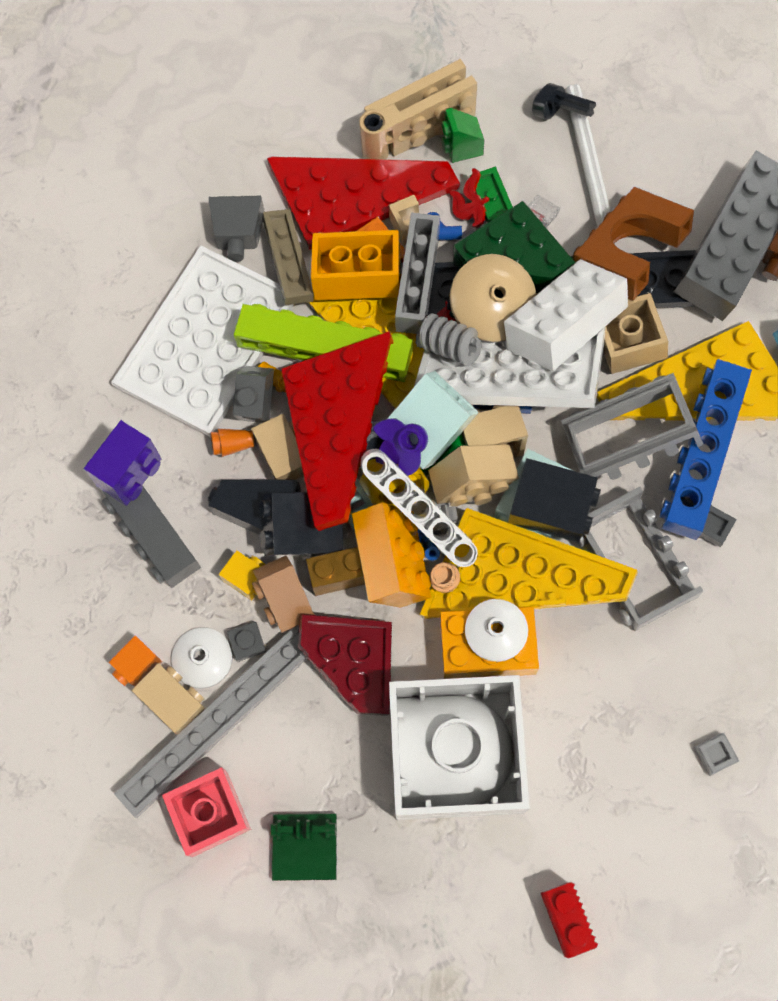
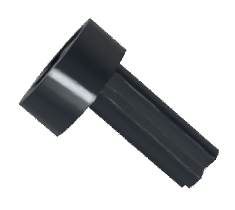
[532,83,596,120]

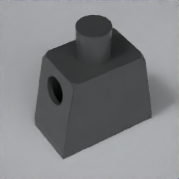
[209,195,265,262]
[233,366,274,423]

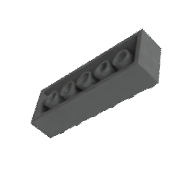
[673,150,778,321]

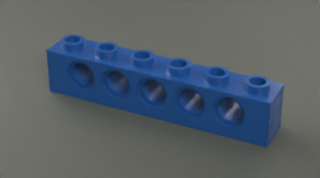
[659,359,752,540]

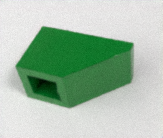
[441,108,485,163]

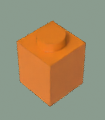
[109,635,163,687]

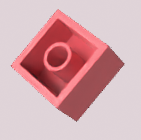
[162,767,252,857]

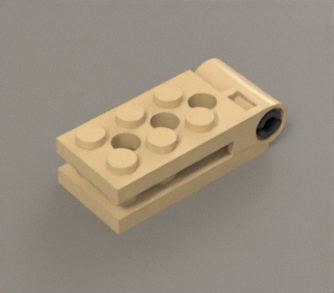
[360,59,477,160]

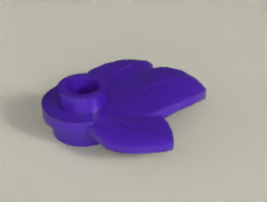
[373,418,428,476]

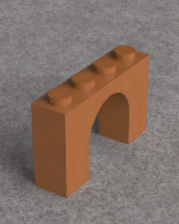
[572,186,694,301]

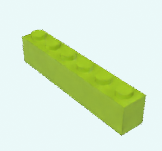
[234,304,413,382]

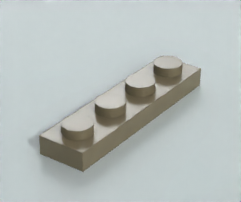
[263,209,314,305]

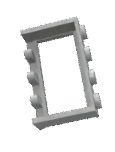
[561,373,704,480]
[578,487,703,631]

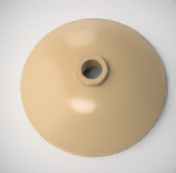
[450,254,536,342]

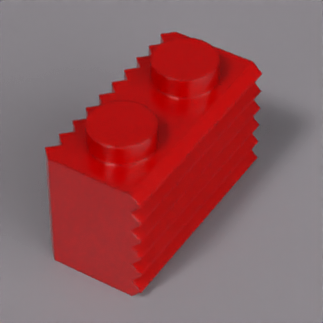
[540,882,598,959]

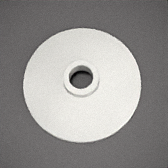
[465,599,528,662]
[171,628,233,689]

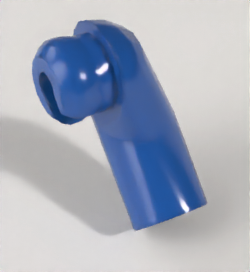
[428,212,462,240]
[417,529,440,561]

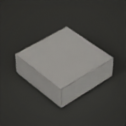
[694,733,739,776]

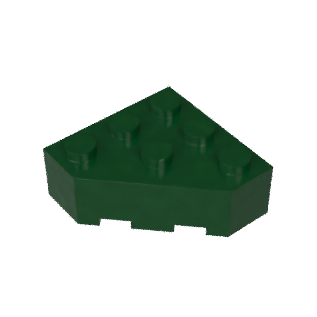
[453,201,576,293]

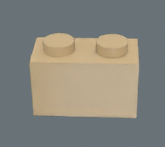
[251,414,304,480]
[131,663,206,735]

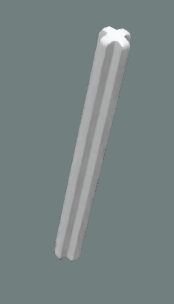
[565,84,611,228]

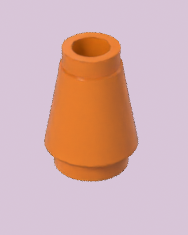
[211,428,254,457]

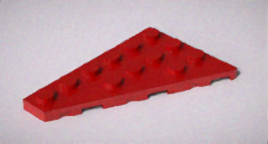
[267,156,460,250]
[281,331,394,531]

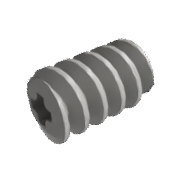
[416,313,482,366]

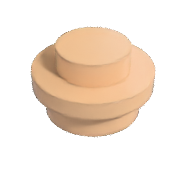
[429,562,460,593]

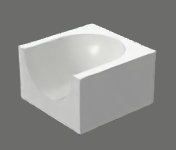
[389,675,530,820]

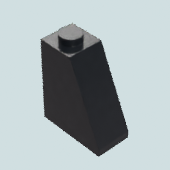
[208,480,302,535]

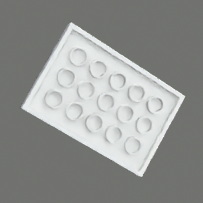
[111,246,294,437]
[414,326,606,408]

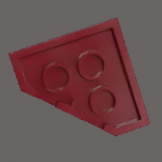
[298,614,392,716]

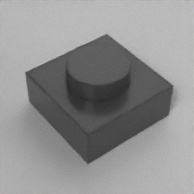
[227,622,267,662]

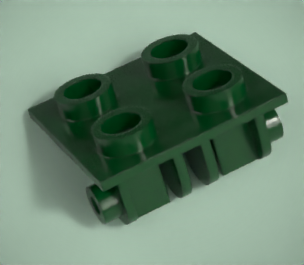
[271,814,337,881]

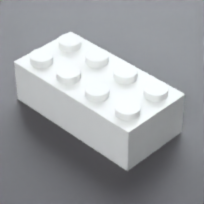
[504,259,628,371]

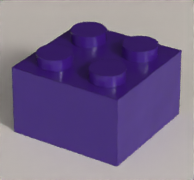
[83,420,162,506]

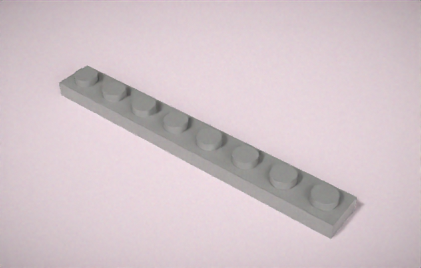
[114,625,308,818]

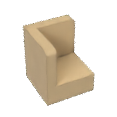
[389,195,419,246]

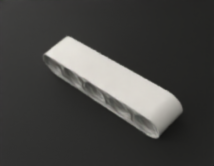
[360,449,478,567]

